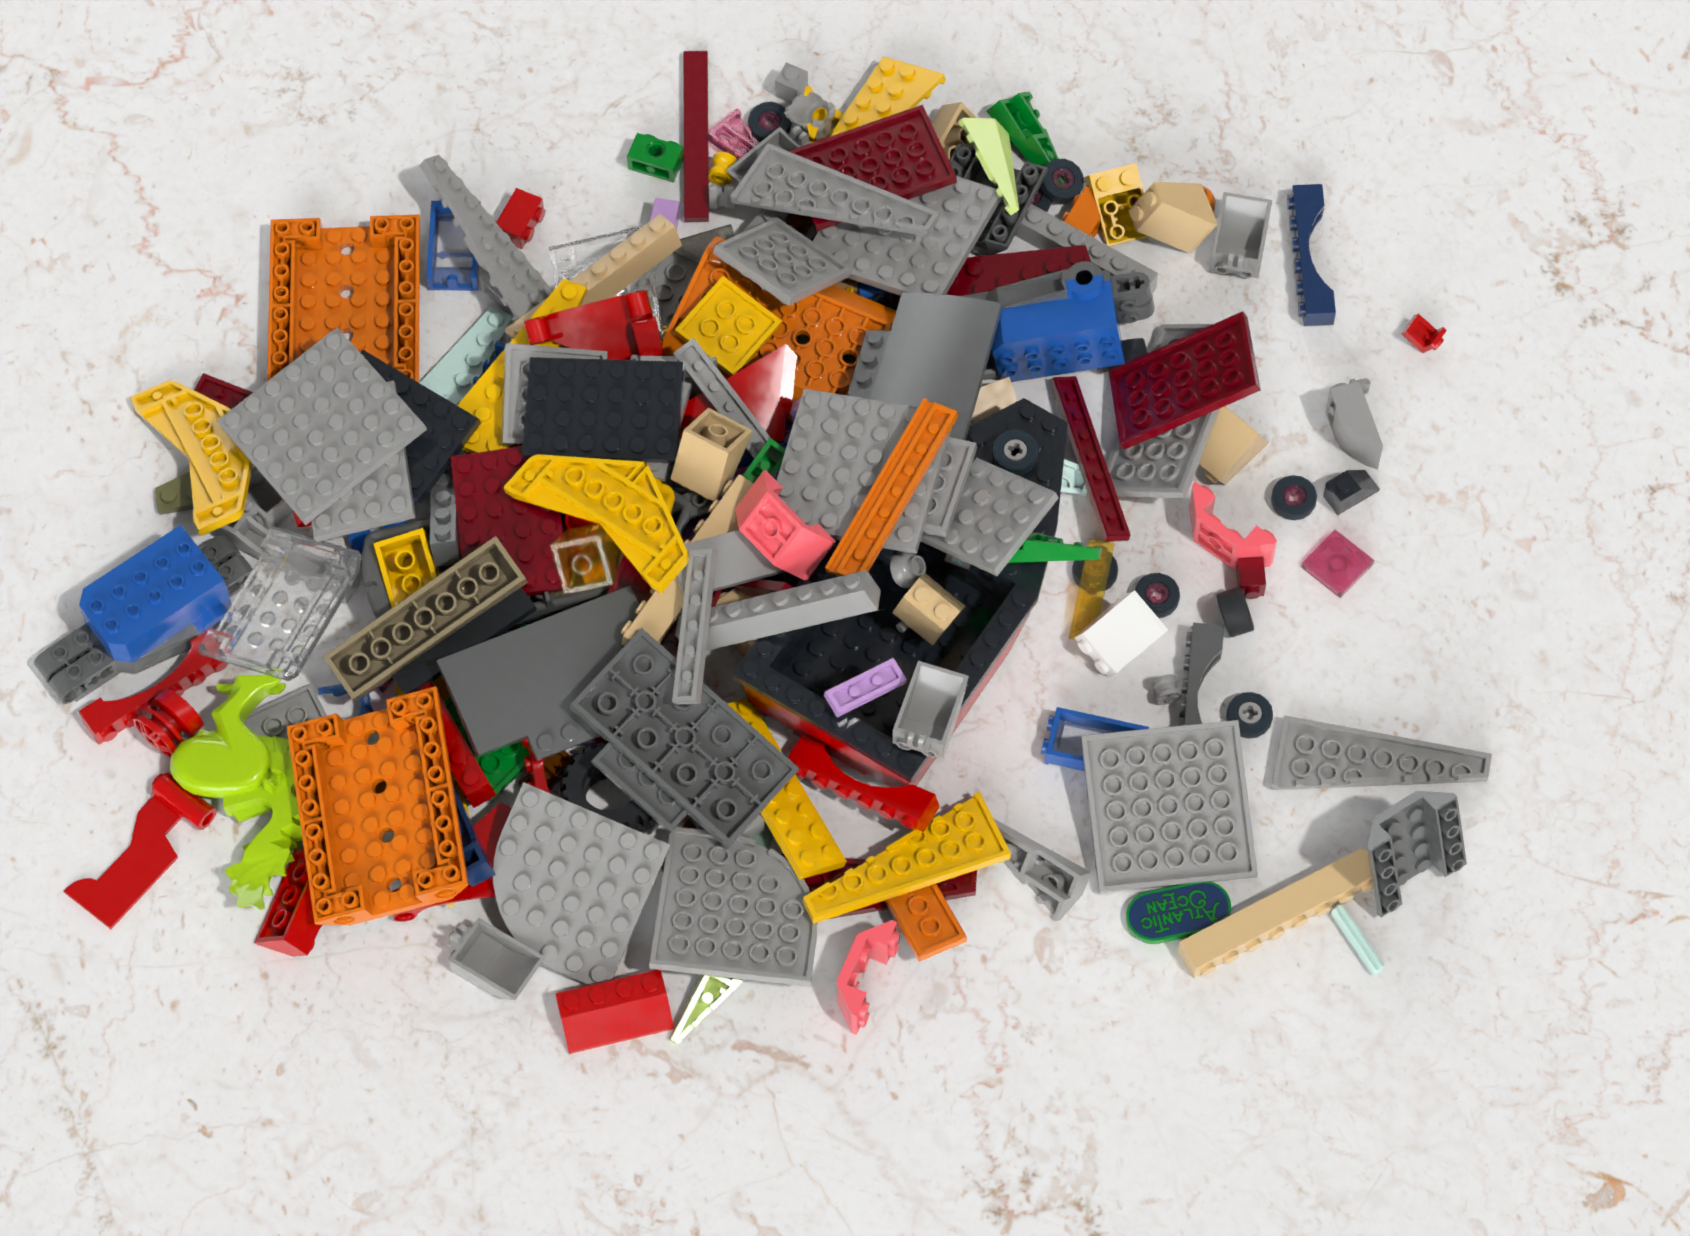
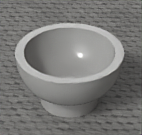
[890,551,926,588]

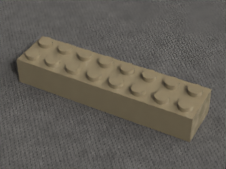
[323,536,528,703]

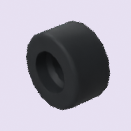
[1216,587,1254,637]

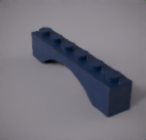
[1287,184,1336,326]
[452,781,496,887]

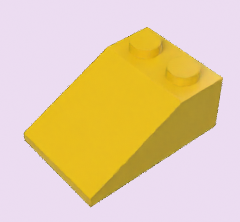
[373,528,439,608]

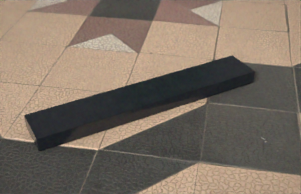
[392,588,537,695]

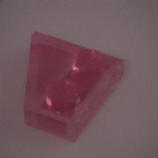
[706,108,758,161]

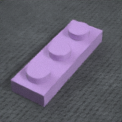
[824,658,907,717]

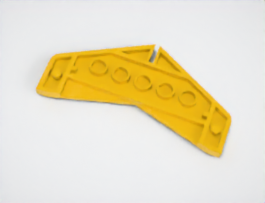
[130,381,253,536]
[503,454,689,594]

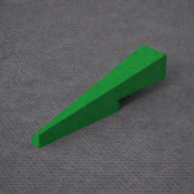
[986,91,1067,189]
[1008,532,1102,563]

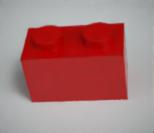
[496,188,546,249]

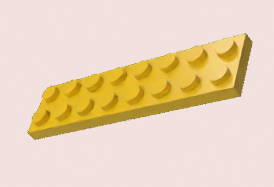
[727,698,847,880]

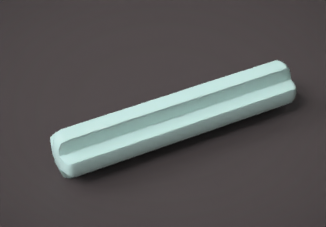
[1331,904,1384,975]

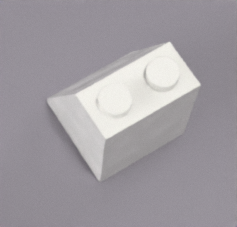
[1075,590,1168,677]

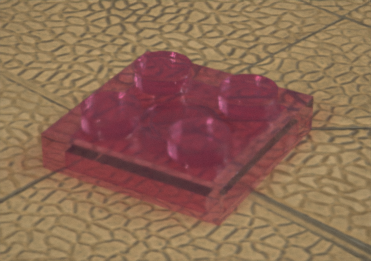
[1301,529,1374,598]

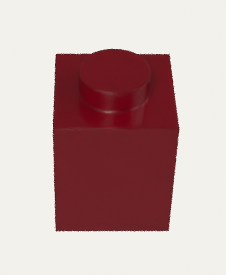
[1236,557,1266,599]

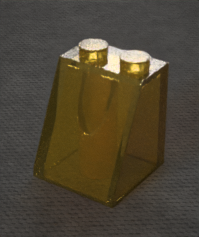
[551,523,621,595]

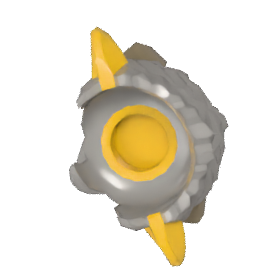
[784,86,835,141]

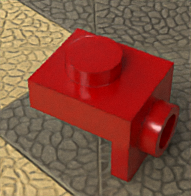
[1401,313,1447,353]

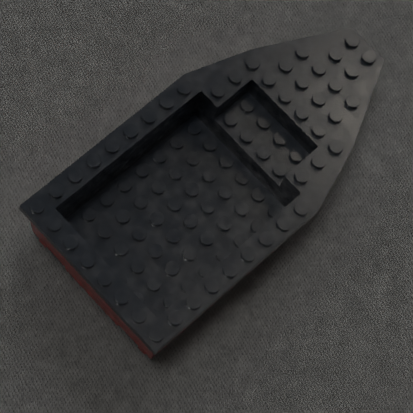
[732,398,1068,787]

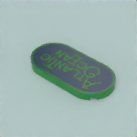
[1126,881,1231,944]

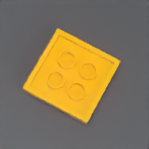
[675,276,782,376]

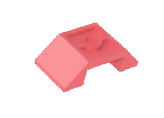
[735,470,836,580]
[1189,482,1277,570]
[837,920,900,1035]

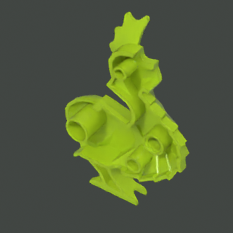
[170,675,303,910]

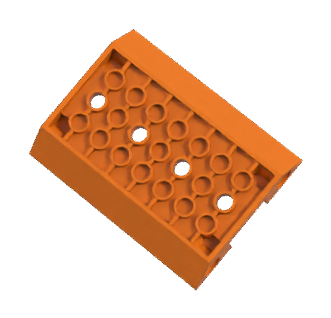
[267,214,420,383]
[662,236,896,422]
[287,686,469,926]

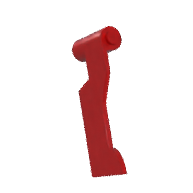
[63,773,217,929]

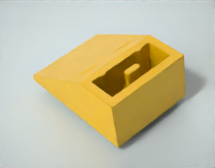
[1084,163,1149,246]

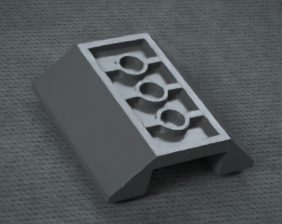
[949,143,1048,255]
[1367,791,1467,917]

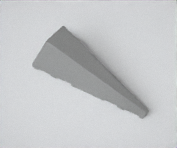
[993,818,1092,922]

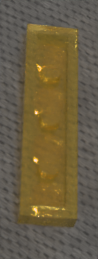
[1069,538,1115,641]

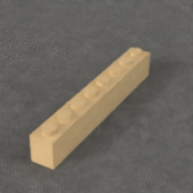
[504,214,682,343]
[621,474,753,646]
[1178,847,1373,978]

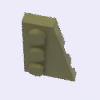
[155,472,194,515]

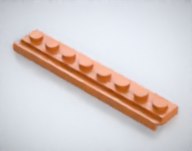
[825,398,958,577]

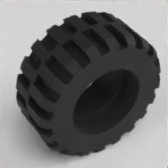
[560,742,655,834]

